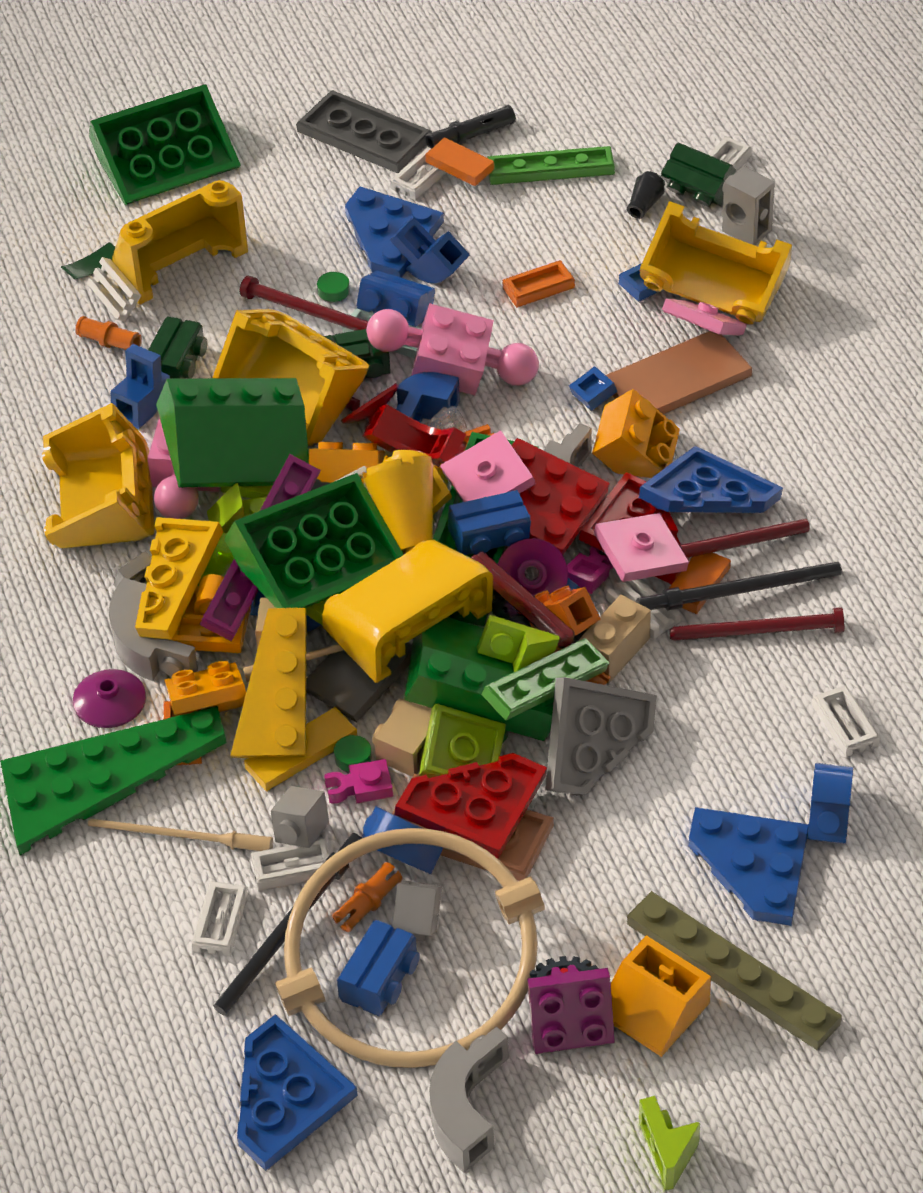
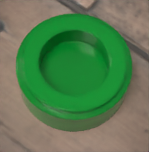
[317,272,350,302]
[334,735,372,772]

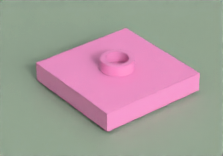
[662,299,747,336]
[440,430,536,502]
[594,513,689,582]

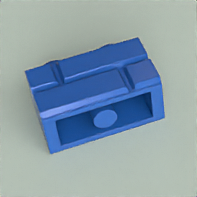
[356,270,435,327]
[448,490,531,555]
[337,920,420,1016]

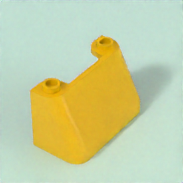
[112,180,248,305]
[640,201,792,325]
[212,309,369,446]
[42,403,155,549]
[322,540,493,683]

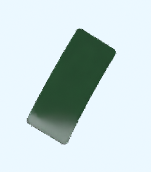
[61,242,115,279]

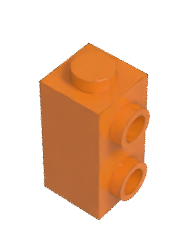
[518,586,601,636]

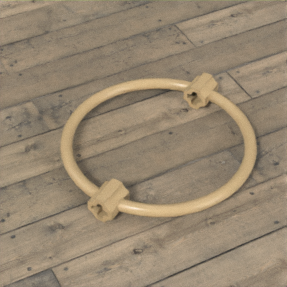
[275,828,545,1068]

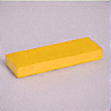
[244,707,357,792]

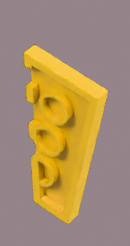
[135,517,223,640]
[230,608,306,758]

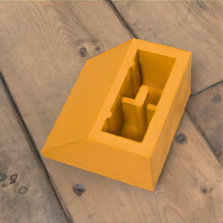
[592,389,680,478]
[309,442,385,483]
[611,935,711,1057]

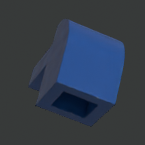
[390,217,470,283]
[110,344,170,429]
[396,372,460,424]
[807,763,854,843]
[362,806,443,874]

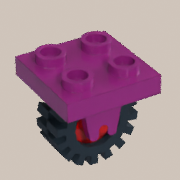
[527,956,615,1054]

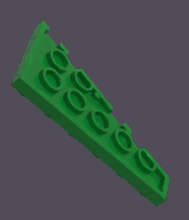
[0,706,227,855]

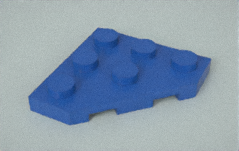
[345,186,444,278]
[638,446,783,513]
[688,807,809,926]
[237,1014,358,1171]

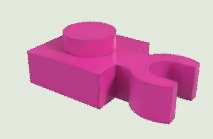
[567,546,613,594]
[324,759,393,804]

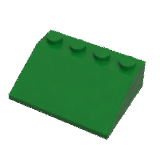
[89,84,241,205]
[156,378,309,488]
[224,473,404,608]
[404,617,554,741]

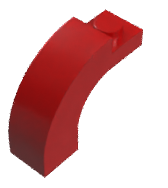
[362,404,467,467]

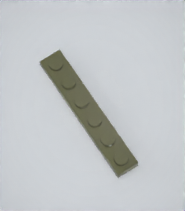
[627,891,842,1050]

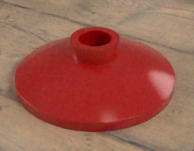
[340,383,399,424]

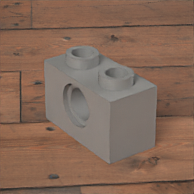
[721,166,775,245]

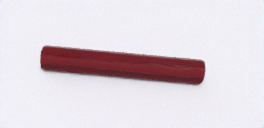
[471,552,575,649]

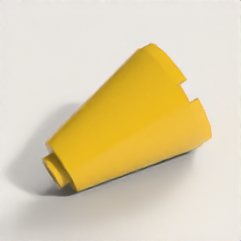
[362,456,433,554]

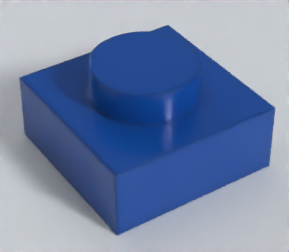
[618,263,662,302]
[569,366,617,411]

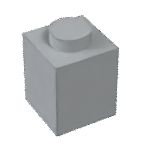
[270,786,329,848]
[392,881,442,941]

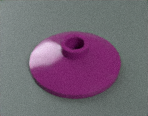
[498,538,568,596]
[73,669,146,728]

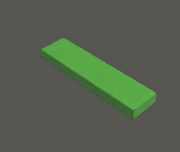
[487,146,615,185]
[481,638,610,720]

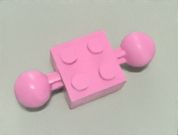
[366,303,539,395]
[148,417,220,519]

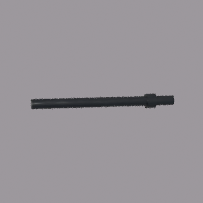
[636,561,842,611]
[213,833,362,1015]

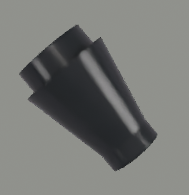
[627,171,665,219]

